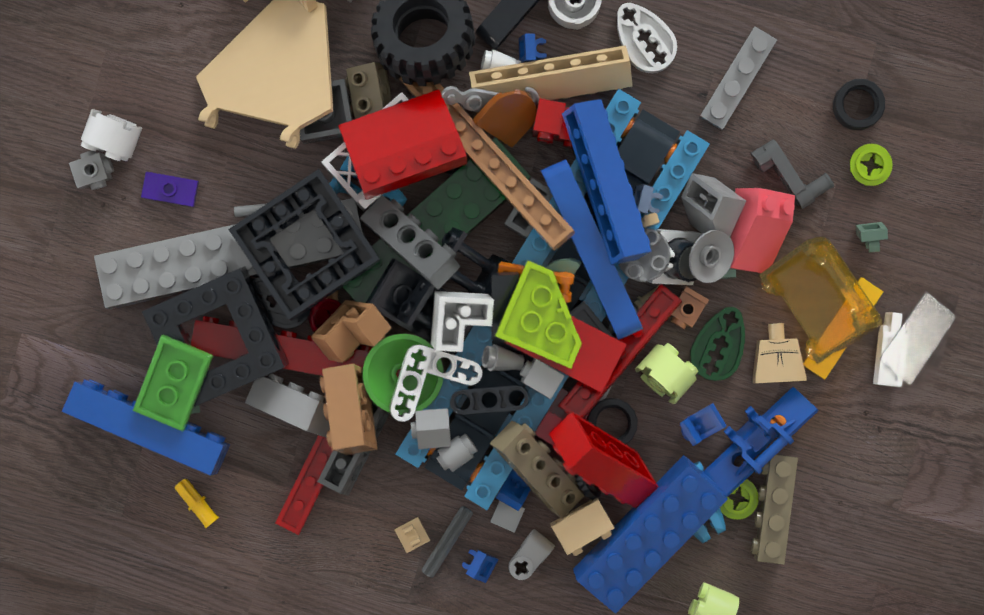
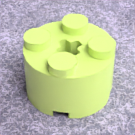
[635,343,699,404]
[688,582,739,615]

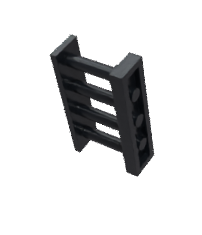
[396,227,510,355]

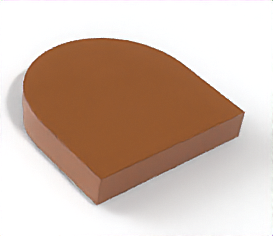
[473,89,537,148]

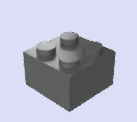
[300,79,353,144]

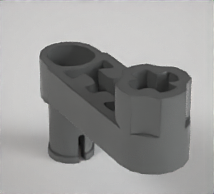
[750,139,834,210]

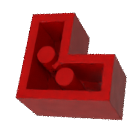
[533,98,573,149]

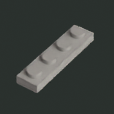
[700,27,777,131]

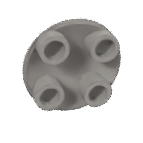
[619,228,671,282]

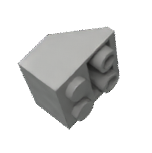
[681,173,746,237]

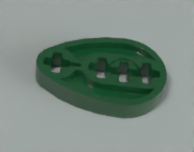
[689,307,745,381]

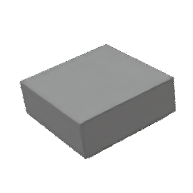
[490,500,525,533]

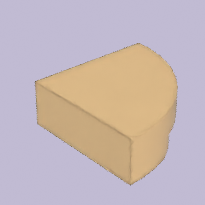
[641,213,659,228]

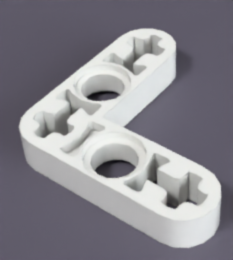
[389,345,482,421]

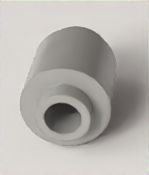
[436,433,478,472]

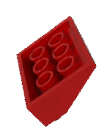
[338,89,467,200]

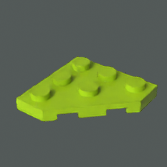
[495,260,582,368]

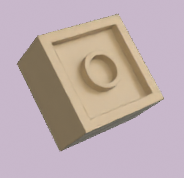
[550,498,614,556]

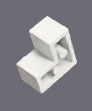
[431,291,494,352]

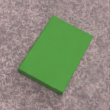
[133,335,213,431]

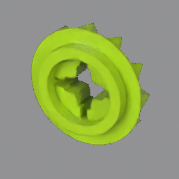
[850,144,893,186]
[720,479,758,520]

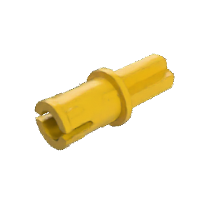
[175,478,219,528]

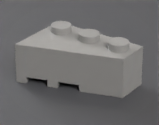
[245,373,330,438]

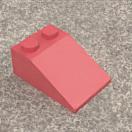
[730,188,795,274]

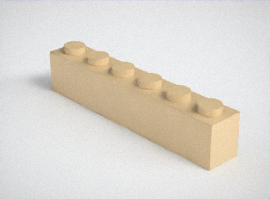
[469,45,632,113]

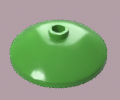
[362,334,443,415]

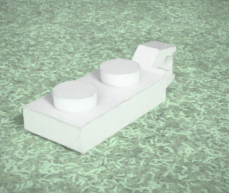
[873,312,907,387]

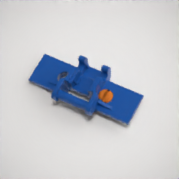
[703,387,819,497]

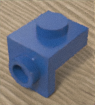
[680,403,727,446]
[496,469,531,511]

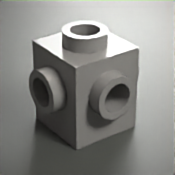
[69,151,114,190]

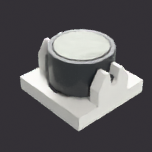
[648,229,702,285]

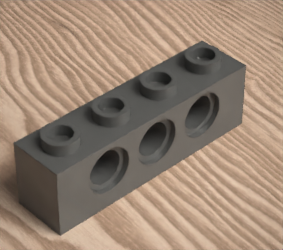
[360,195,461,290]
[317,400,390,496]

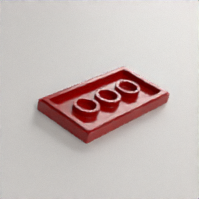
[505,316,627,393]

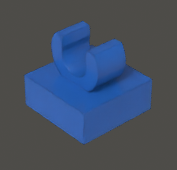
[518,34,547,63]
[462,550,498,583]

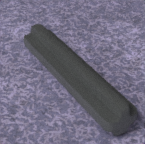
[422,506,473,578]

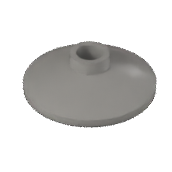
[689,230,734,283]

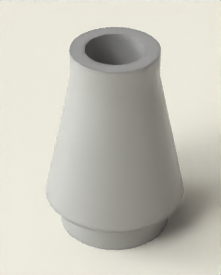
[482,344,524,371]

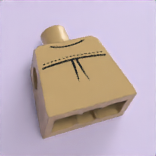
[752,323,807,383]

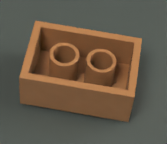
[320,364,378,455]

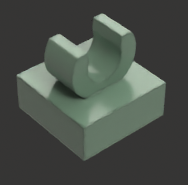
[856,222,888,253]

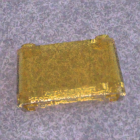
[759,237,882,364]

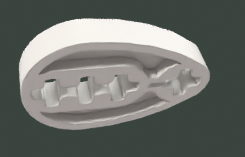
[617,3,677,73]

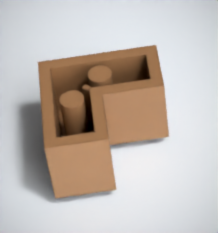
[311,300,391,363]

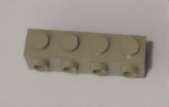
[346,62,392,119]
[490,420,584,519]
[751,454,798,565]

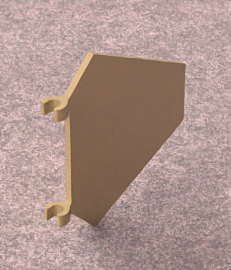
[196,0,333,149]

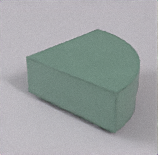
[546,258,582,274]

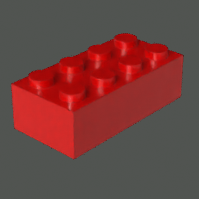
[549,412,658,508]

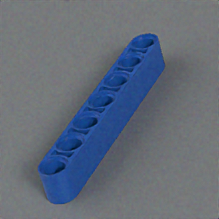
[541,159,643,340]

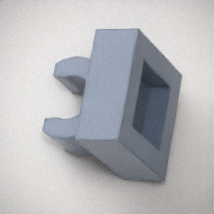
[634,185,663,214]

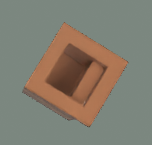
[671,286,709,330]

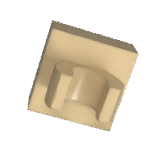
[394,517,430,553]

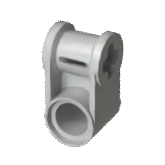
[508,529,555,580]

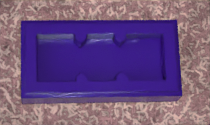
[141,172,199,207]

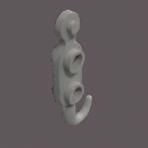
[441,86,539,112]

